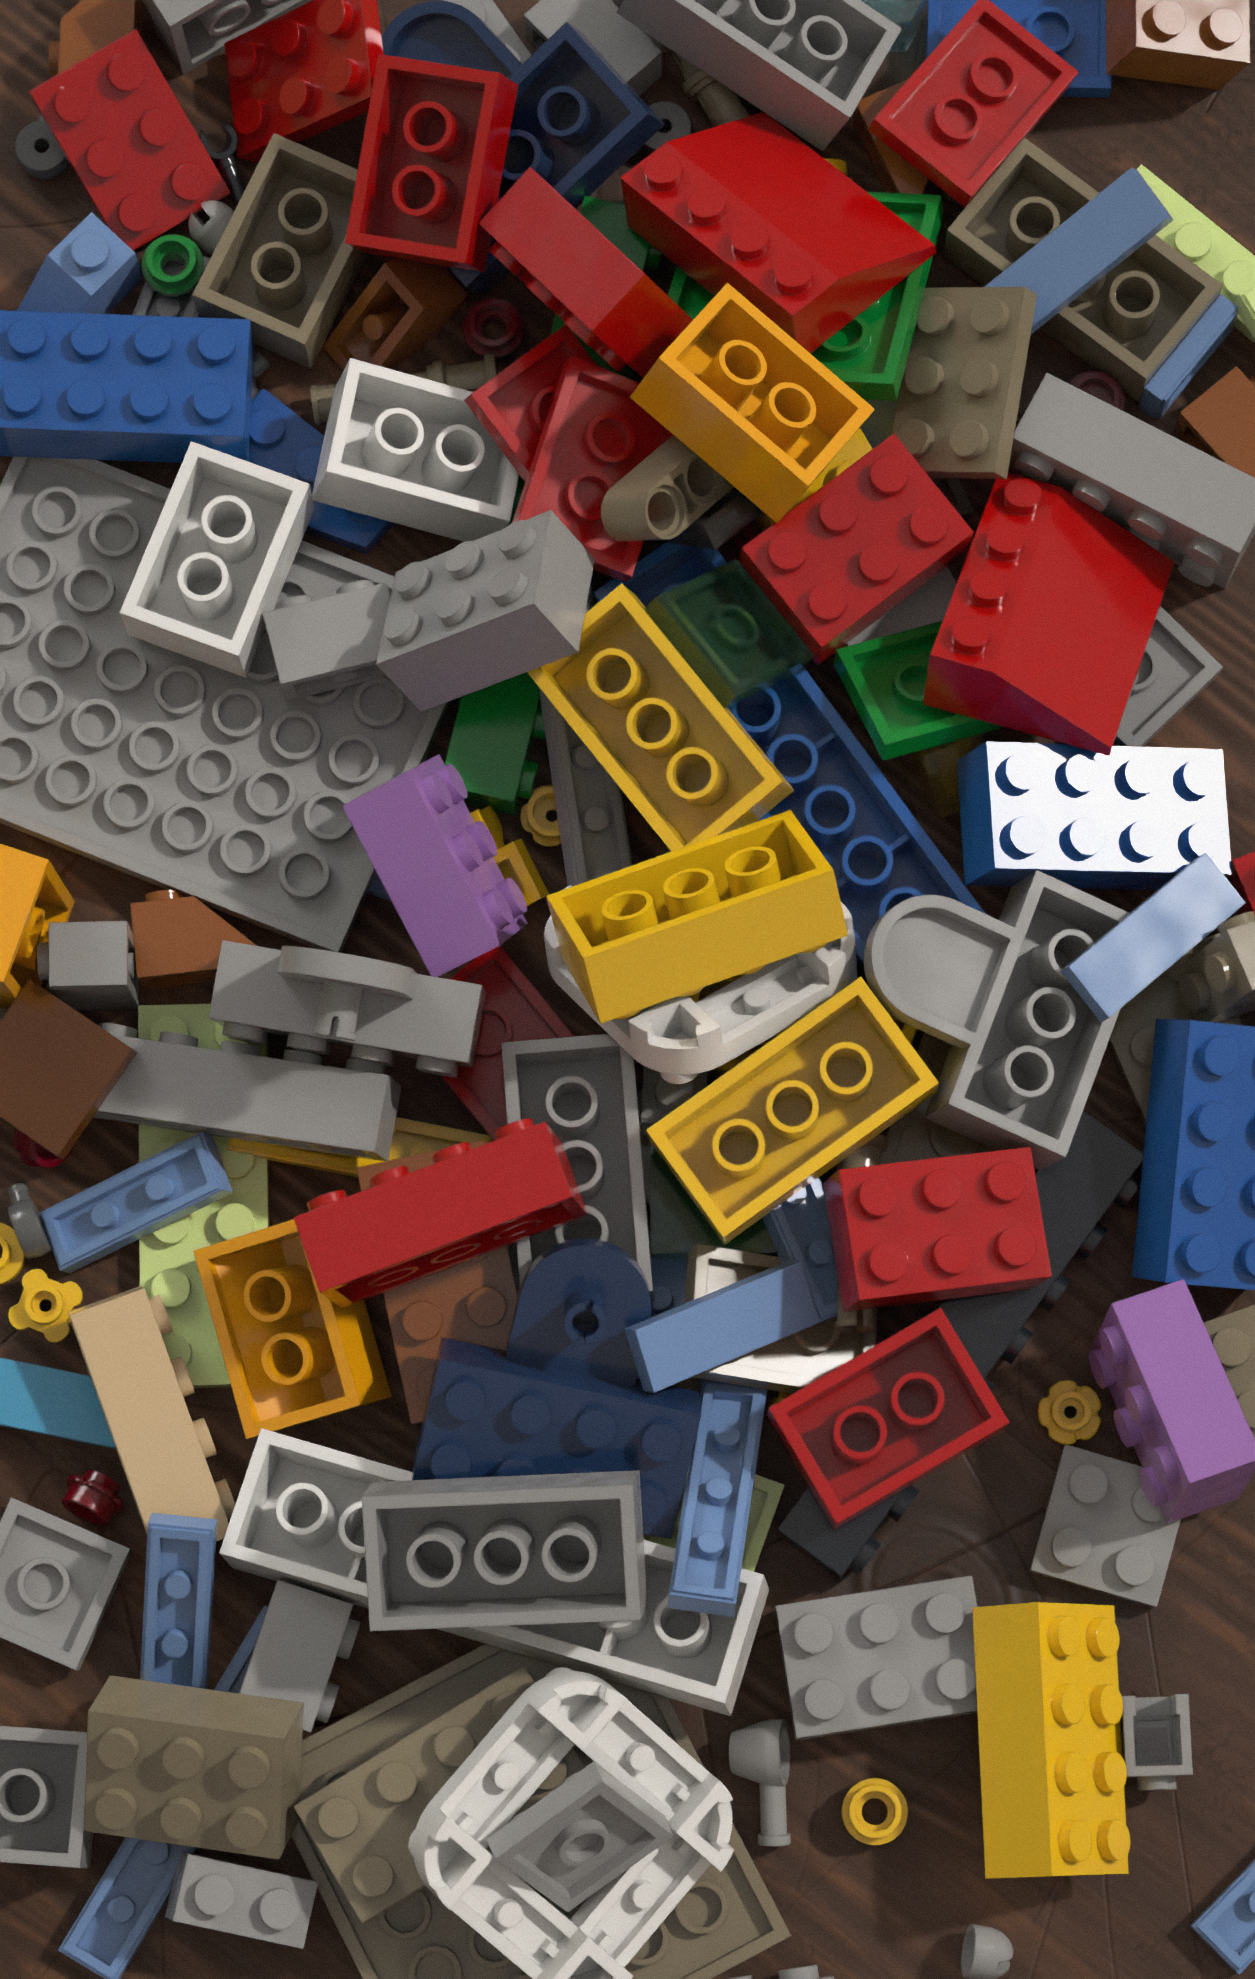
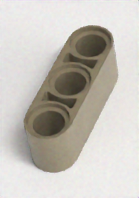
[601,435,734,541]

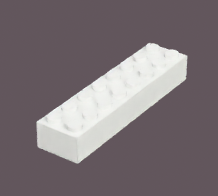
[219,1428,769,1716]

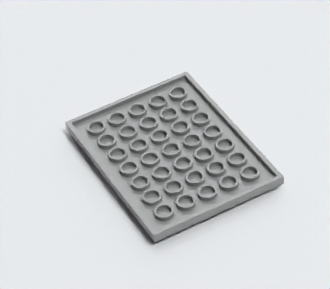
[0,457,450,953]

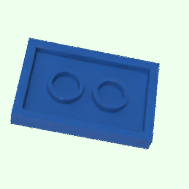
[926,0,1112,98]

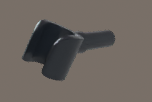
[197,122,245,207]

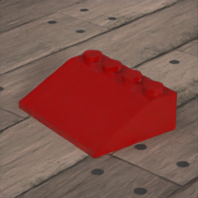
[620,112,936,353]
[923,473,1174,756]

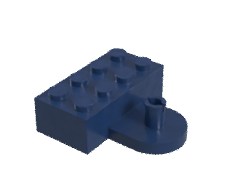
[382,1,664,296]
[412,1238,701,1539]

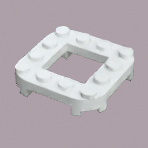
[544,851,857,1084]
[408,1667,734,1979]

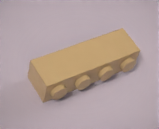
[67,1286,235,1541]

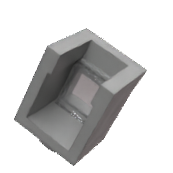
[1120,1694,1193,1791]

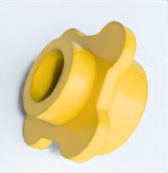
[8,1269,83,1343]

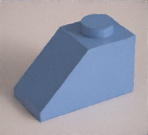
[17,212,144,314]

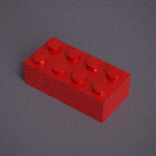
[293,1118,588,1308]

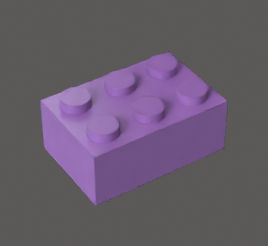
[342,754,528,977]
[1089,1279,1255,1523]

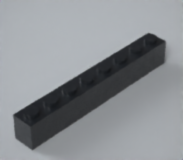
[776,1111,1143,1580]

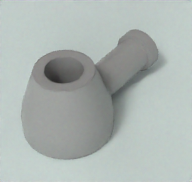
[729,1719,791,1846]

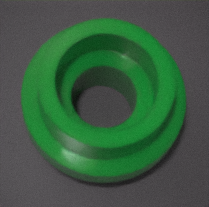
[142,235,204,297]

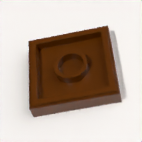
[0,979,138,1160]

